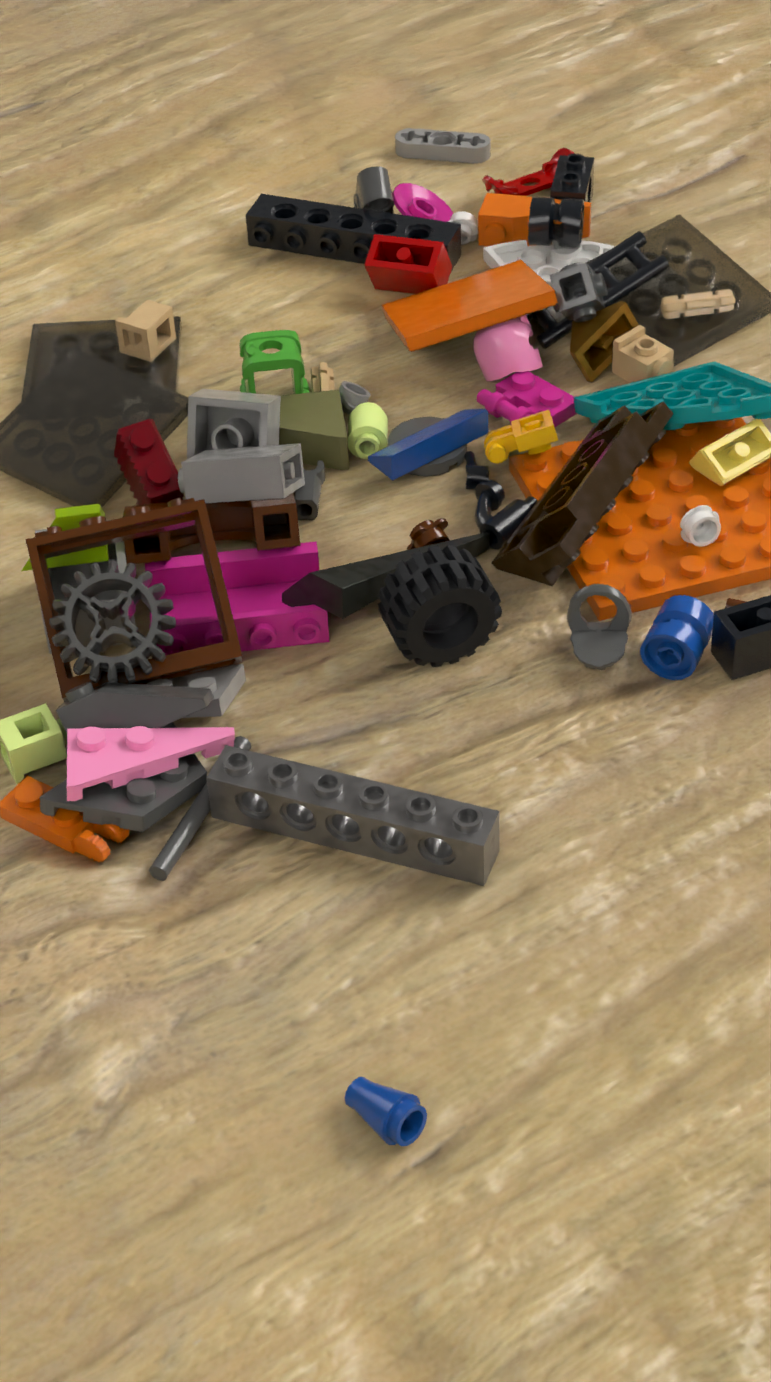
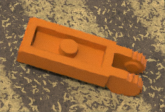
[0,775,130,863]

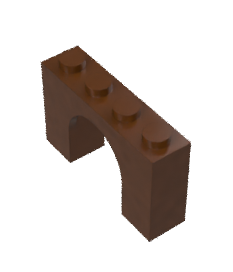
[123,493,301,565]

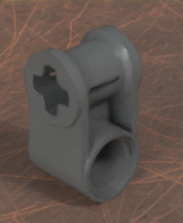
[353,166,394,214]

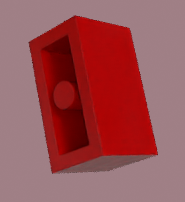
[364,234,453,294]

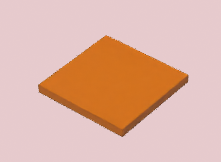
[381,260,558,352]

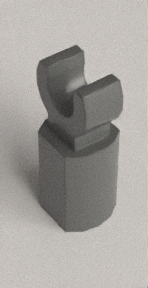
[293,460,325,520]

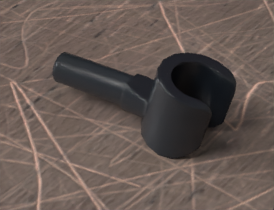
[465,451,490,490]

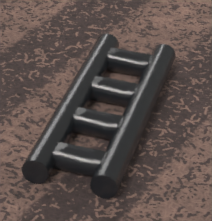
[526,231,669,349]

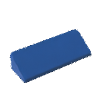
[368,409,488,481]

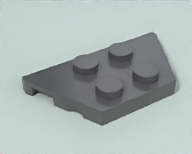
[40,722,207,832]

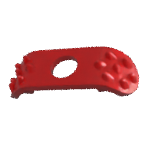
[482,148,574,196]

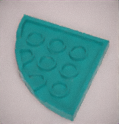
[573,361,771,430]

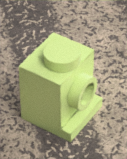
[0,703,67,784]

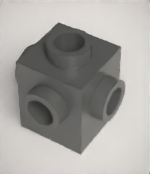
[549,262,608,323]

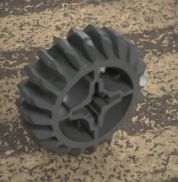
[49,560,176,684]

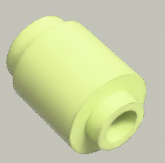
[347,402,388,459]

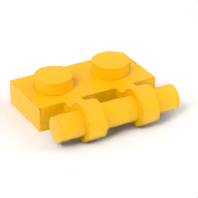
[484,410,558,464]

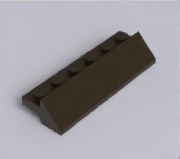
[491,401,673,586]

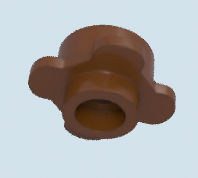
[407,518,449,550]

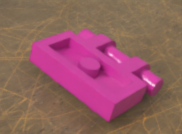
[476,371,577,427]

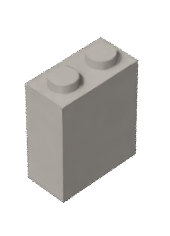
[178,443,305,503]

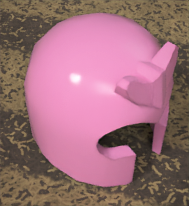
[473,315,543,382]

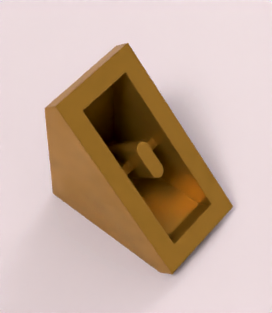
[570,301,639,382]

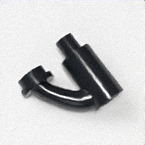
[475,480,537,550]

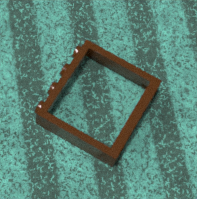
[26,498,242,701]

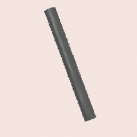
[149,736,251,881]

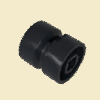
[528,197,584,247]

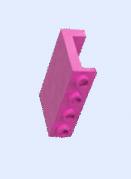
[145,541,330,655]

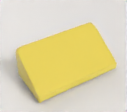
[689,419,771,486]

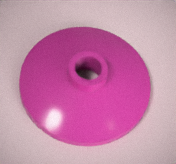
[392,183,453,222]

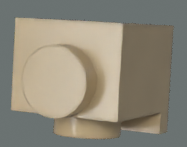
[115,300,176,362]
[612,325,674,383]

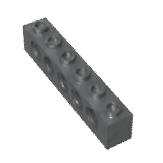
[206,745,500,886]

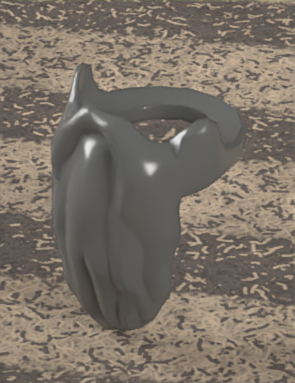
[567,584,632,670]

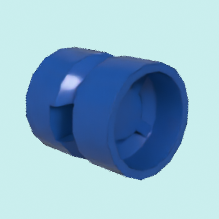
[640,595,714,680]

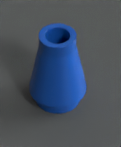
[345,1077,427,1146]

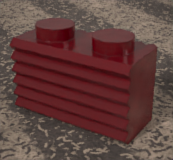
[114,419,184,505]

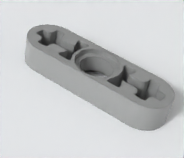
[395,128,490,163]

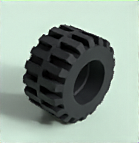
[378,545,502,667]

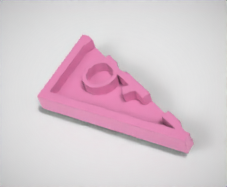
[67,726,235,801]

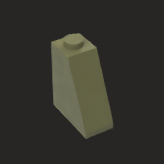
[279,390,349,470]

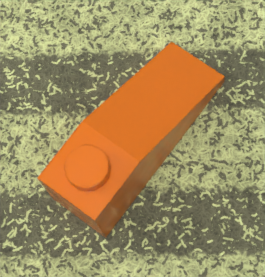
[478,193,591,247]

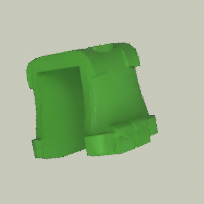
[239,330,309,394]

